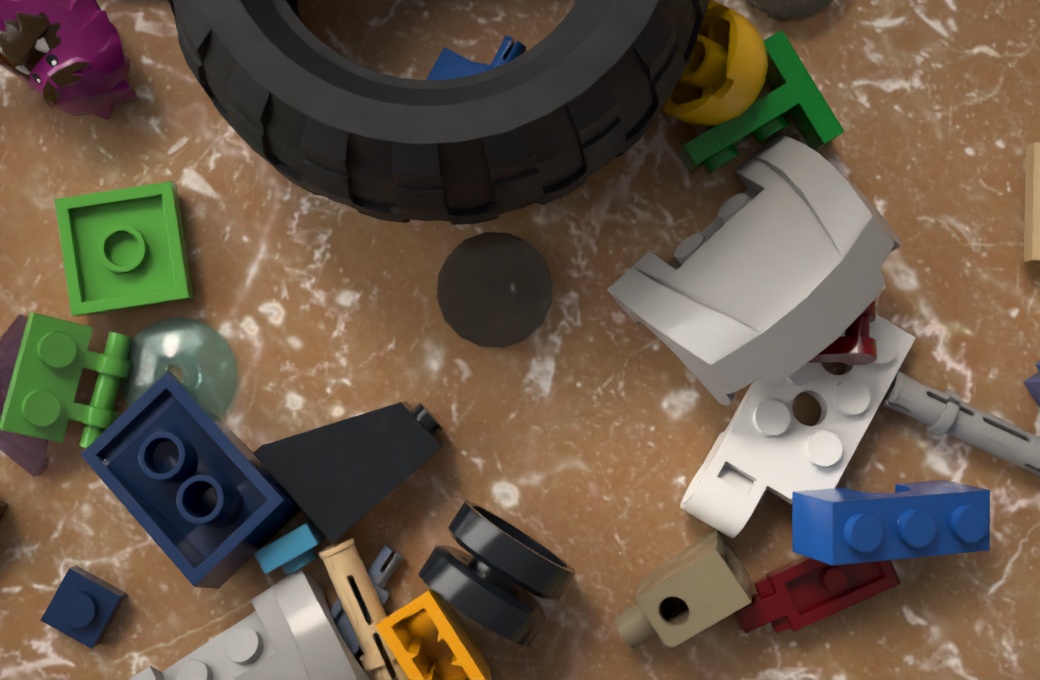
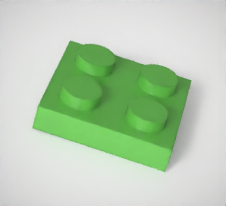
[54,181,194,317]

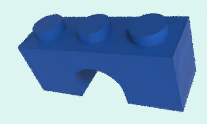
[792,480,990,566]

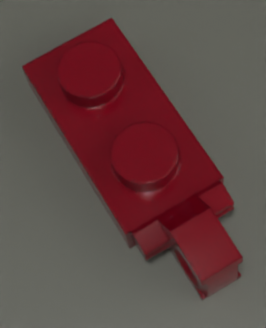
[733,556,901,633]

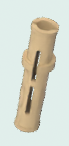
[318,537,409,680]

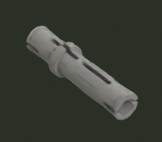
[881,371,1040,477]

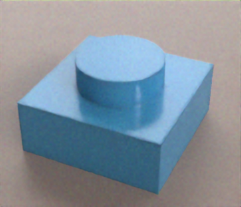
[253,520,326,575]

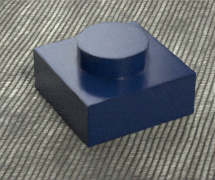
[41,565,127,649]

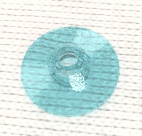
[121,317,238,418]

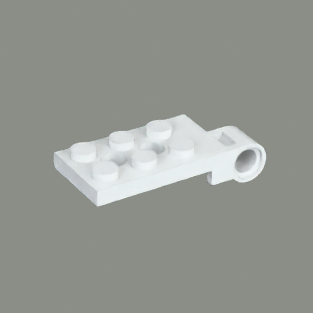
[680,314,916,539]

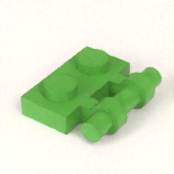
[0,312,133,448]

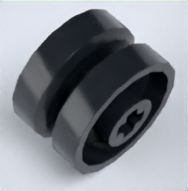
[418,500,576,646]

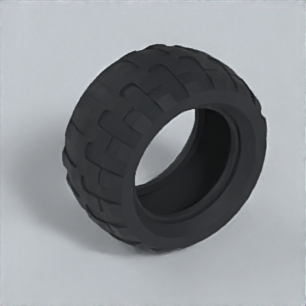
[167,0,709,225]

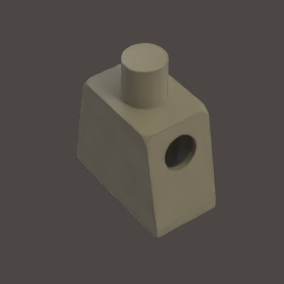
[614,528,752,649]

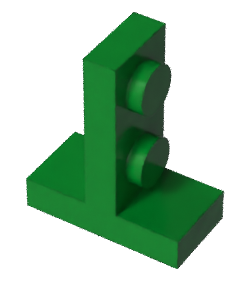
[678,30,845,174]

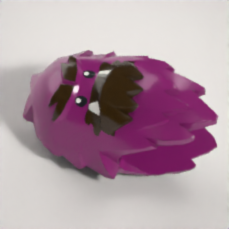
[0,0,136,120]

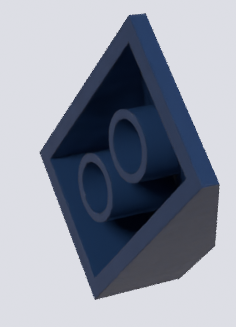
[80,371,301,589]

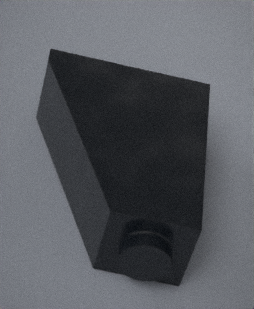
[253,401,444,544]

